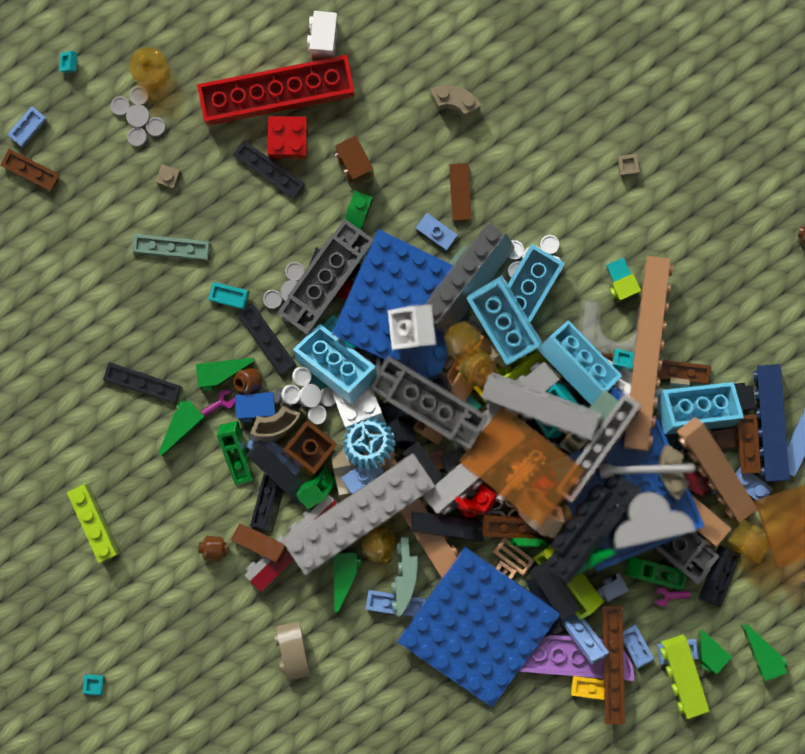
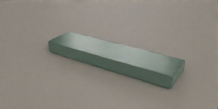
[132,234,211,261]

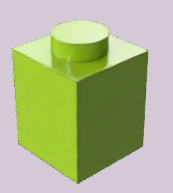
[609,274,641,302]

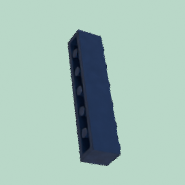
[753,364,790,482]

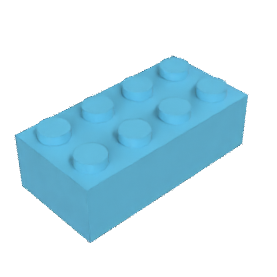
[508,244,565,322]
[467,276,542,365]
[537,320,622,405]
[293,324,377,404]
[657,382,744,435]

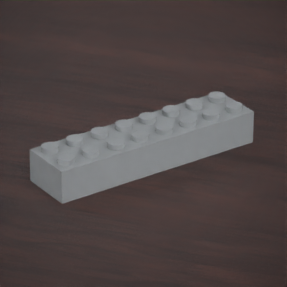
[283,453,435,574]

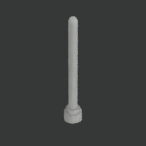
[600,463,695,479]

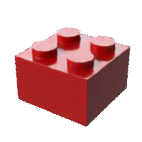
[267,116,308,159]

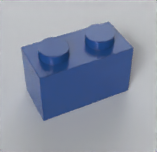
[235,392,276,423]

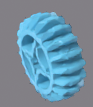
[342,418,395,469]

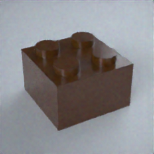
[334,135,374,186]
[281,420,337,478]

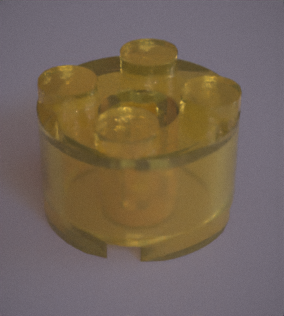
[129,47,170,90]
[728,520,775,564]

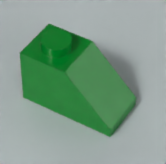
[296,466,336,509]
[698,629,732,674]

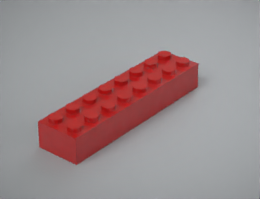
[197,55,355,126]

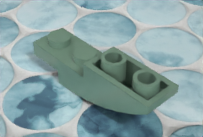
[559,390,619,455]
[391,537,417,618]

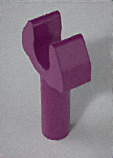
[201,390,235,417]
[653,586,690,606]

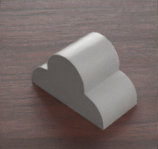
[611,492,695,549]

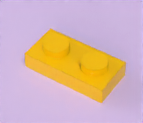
[571,676,604,700]

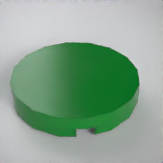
[510,538,549,547]

